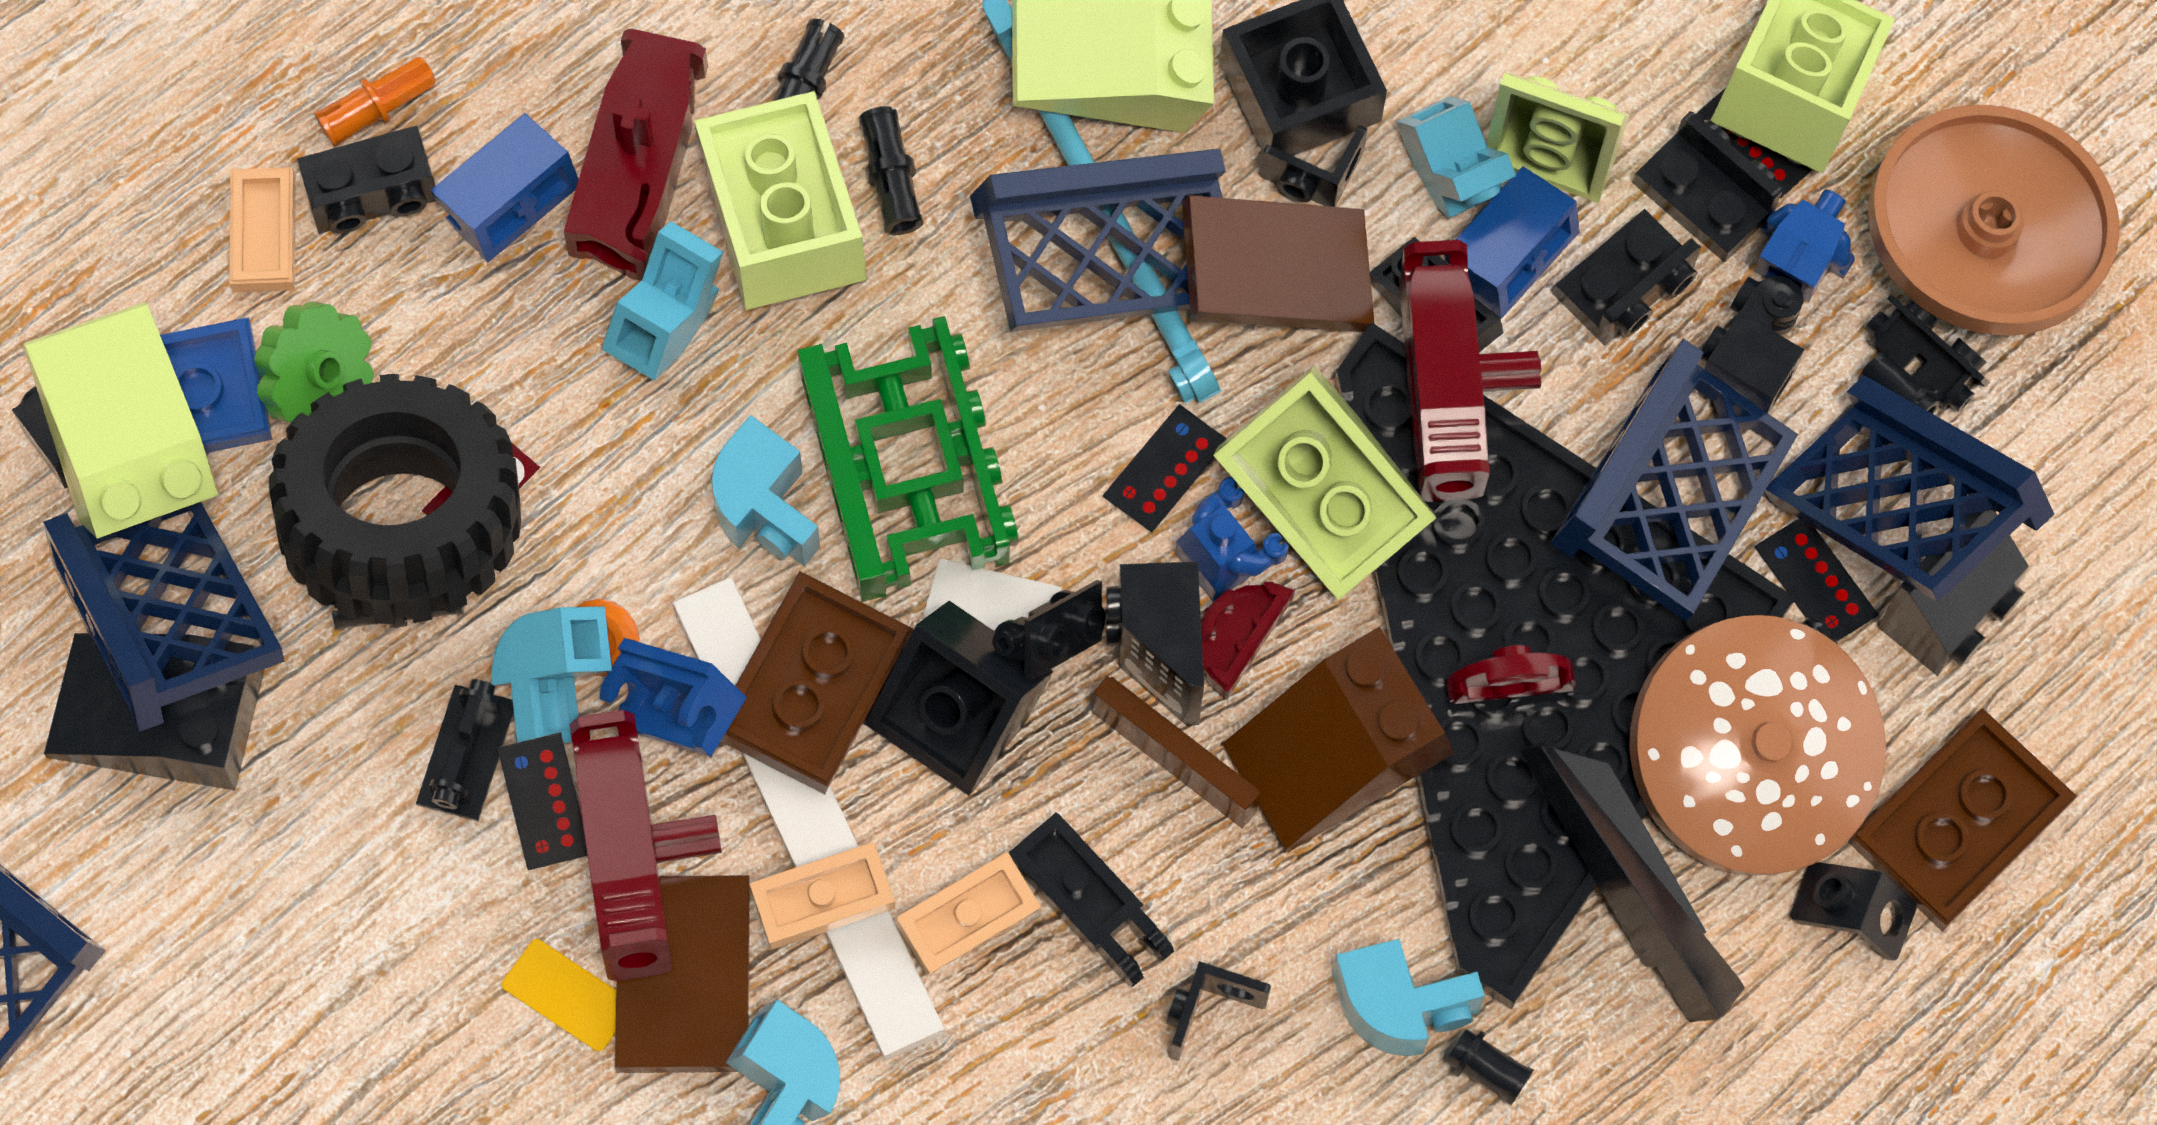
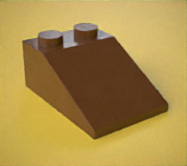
[1222,626,1454,853]

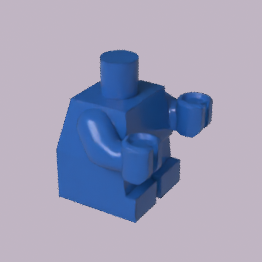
[1755,189,1855,302]
[1175,477,1289,602]

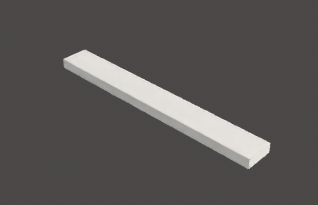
[673,577,945,1061]

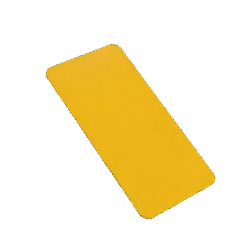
[501,939,616,1052]

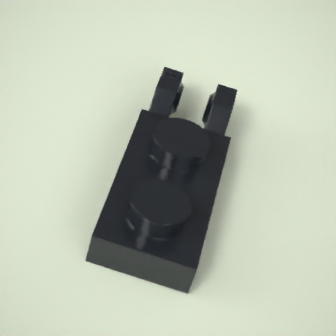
[1009,812,1174,988]

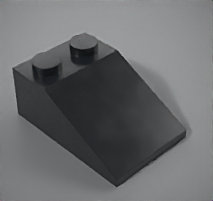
[44,633,265,791]

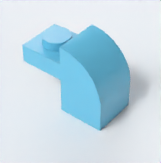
[1396,96,1516,218]
[601,221,724,380]
[712,415,820,567]
[491,607,612,744]
[1332,939,1485,1056]
[726,999,840,1125]

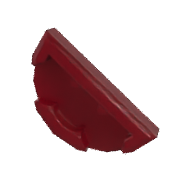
[1201,582,1295,699]
[1446,645,1577,704]

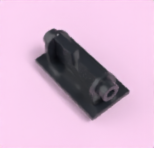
[1865,294,1990,412]
[992,580,1106,681]
[416,679,514,822]

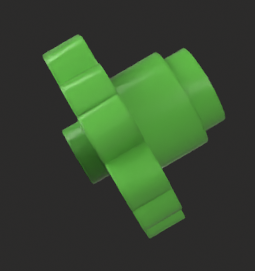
[254,301,374,422]

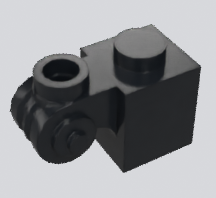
[1700,276,1805,414]

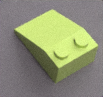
[1012,0,1214,133]
[1711,0,1895,173]
[1486,73,1630,203]
[694,91,867,310]
[22,302,219,538]
[1213,365,1436,601]

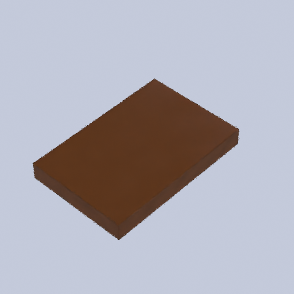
[1182,195,1375,332]
[721,571,913,795]
[1848,708,2077,932]
[615,875,750,1073]

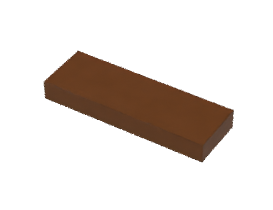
[1092,676,1260,829]

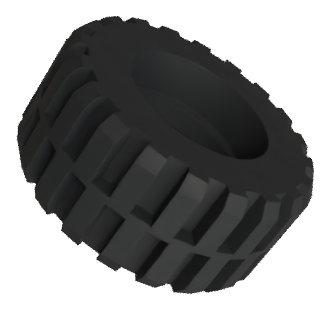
[269,374,522,625]

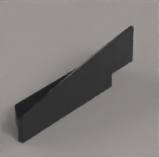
[1520,742,1745,1022]

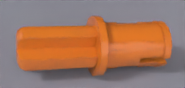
[313,57,436,147]

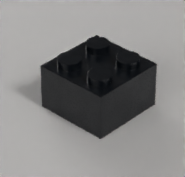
[1220,0,1387,156]

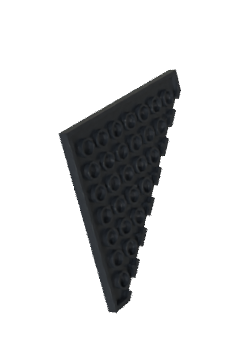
[1335,323,1796,1010]

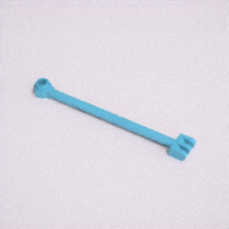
[982,0,1222,404]

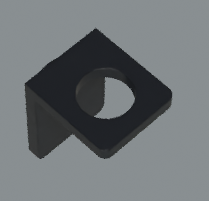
[1259,125,1368,207]
[1790,862,1917,961]
[1166,961,1271,1061]

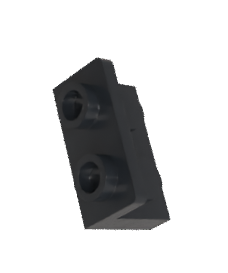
[1633,111,1782,263]
[297,125,436,234]
[1553,209,1701,346]

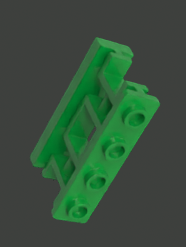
[797,316,1019,602]

